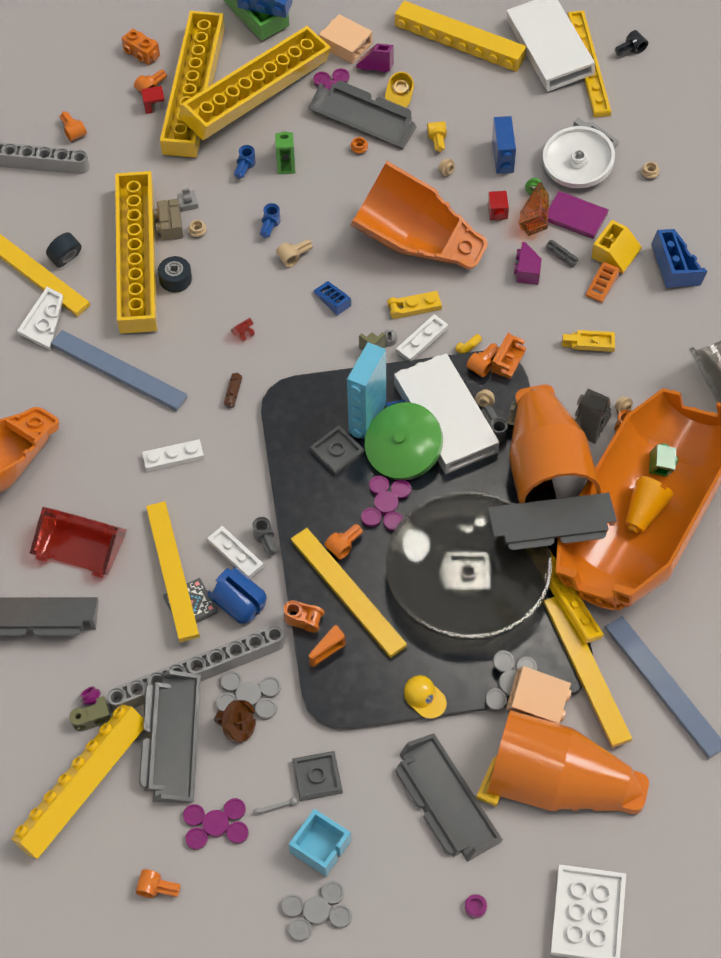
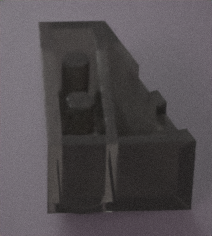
[575,389,612,444]

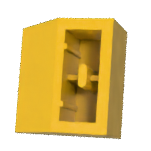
[591,220,642,274]

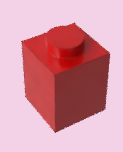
[488,191,509,220]

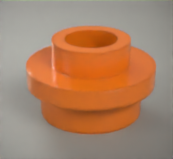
[350,137,368,154]

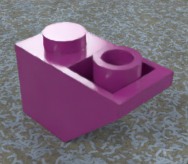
[356,43,394,72]
[514,242,542,285]

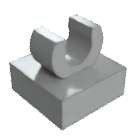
[177,188,199,212]

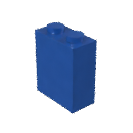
[492,116,516,174]

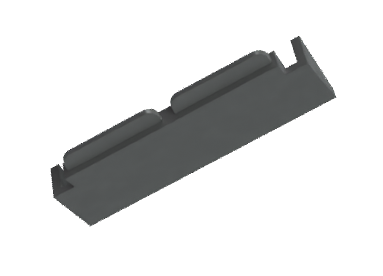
[308,81,417,149]
[487,492,617,550]
[0,597,98,636]
[139,670,201,803]
[395,733,503,862]

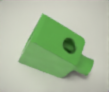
[275,131,295,174]

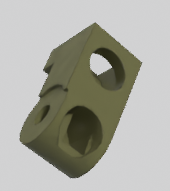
[69,696,111,731]

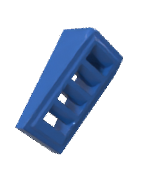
[313,281,351,315]

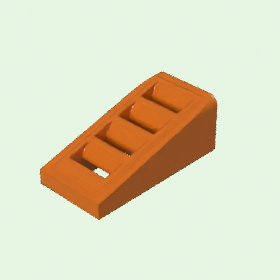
[586,262,620,303]
[308,625,346,667]

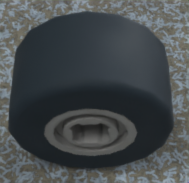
[46,232,82,267]
[157,256,192,292]

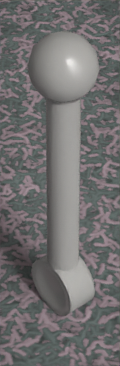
[253,797,298,816]

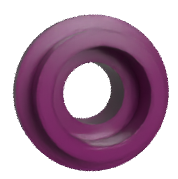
[80,686,101,705]

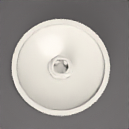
[543,126,615,188]

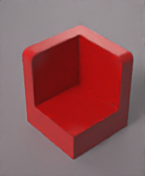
[141,86,165,114]

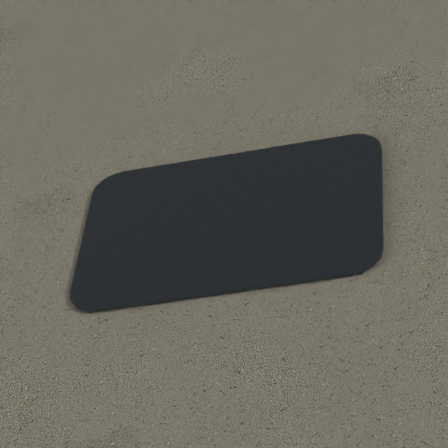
[261,351,593,729]

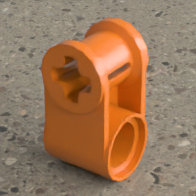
[284,600,325,633]

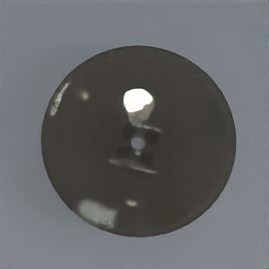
[386,491,552,640]

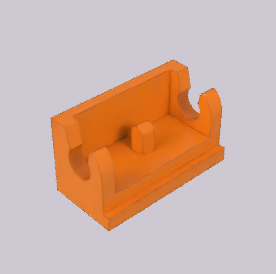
[491,333,526,379]

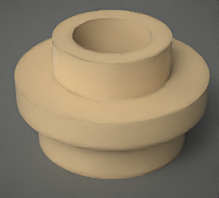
[439,159,455,176]
[641,161,660,179]
[188,220,207,237]
[475,389,495,407]
[615,396,633,414]

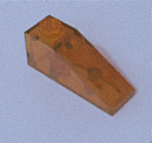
[518,182,549,236]

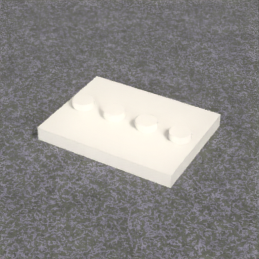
[550,864,626,958]

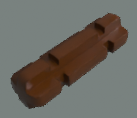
[224,372,242,408]

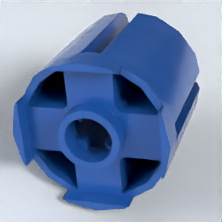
[207,565,267,624]

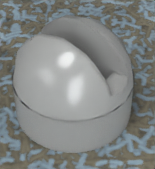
[384,330,397,346]

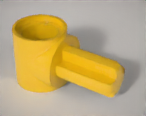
[427,121,447,153]

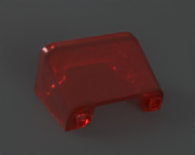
[29,506,127,578]

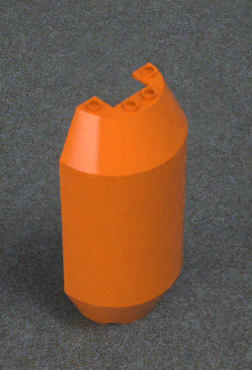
[556,388,721,610]

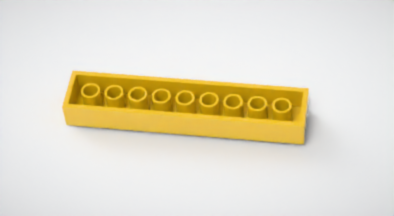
[160,11,225,158]
[179,26,331,140]
[115,171,157,334]

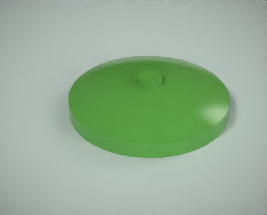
[365,402,443,480]

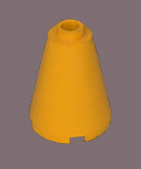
[625,476,674,534]

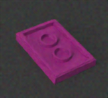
[544,191,609,239]

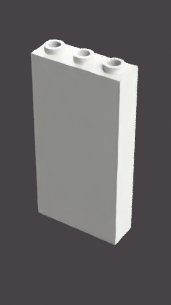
[507,0,595,92]
[394,353,499,474]

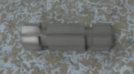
[546,240,579,266]

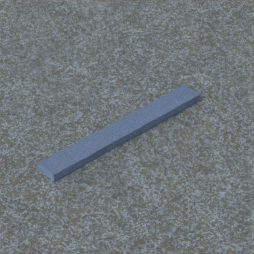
[51,330,188,411]
[605,616,721,759]

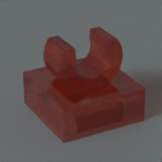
[231,318,255,342]

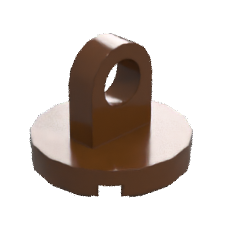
[214,700,256,743]

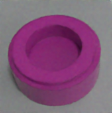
[464,894,487,919]

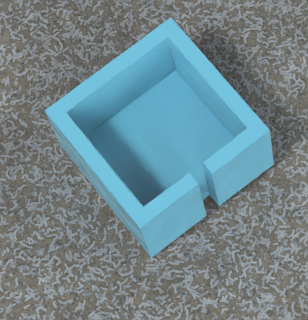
[289,809,351,877]

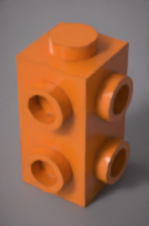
[121,28,160,65]

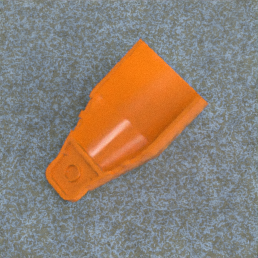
[350,161,488,269]
[509,384,601,504]
[0,407,59,493]
[487,710,649,814]

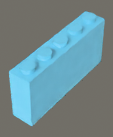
[347,342,386,439]

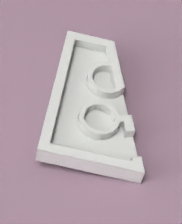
[17,287,64,350]

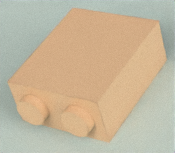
[319,14,373,64]
[506,666,571,724]

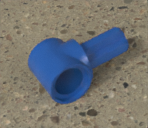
[234,145,256,179]
[260,203,281,238]

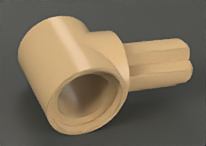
[276,240,313,267]

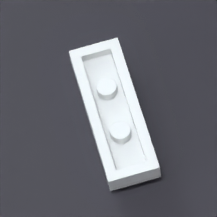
[396,314,448,361]
[142,439,204,472]
[207,526,264,579]

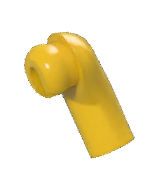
[455,334,482,354]

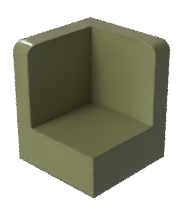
[359,332,386,351]

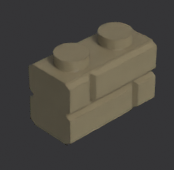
[154,199,183,241]

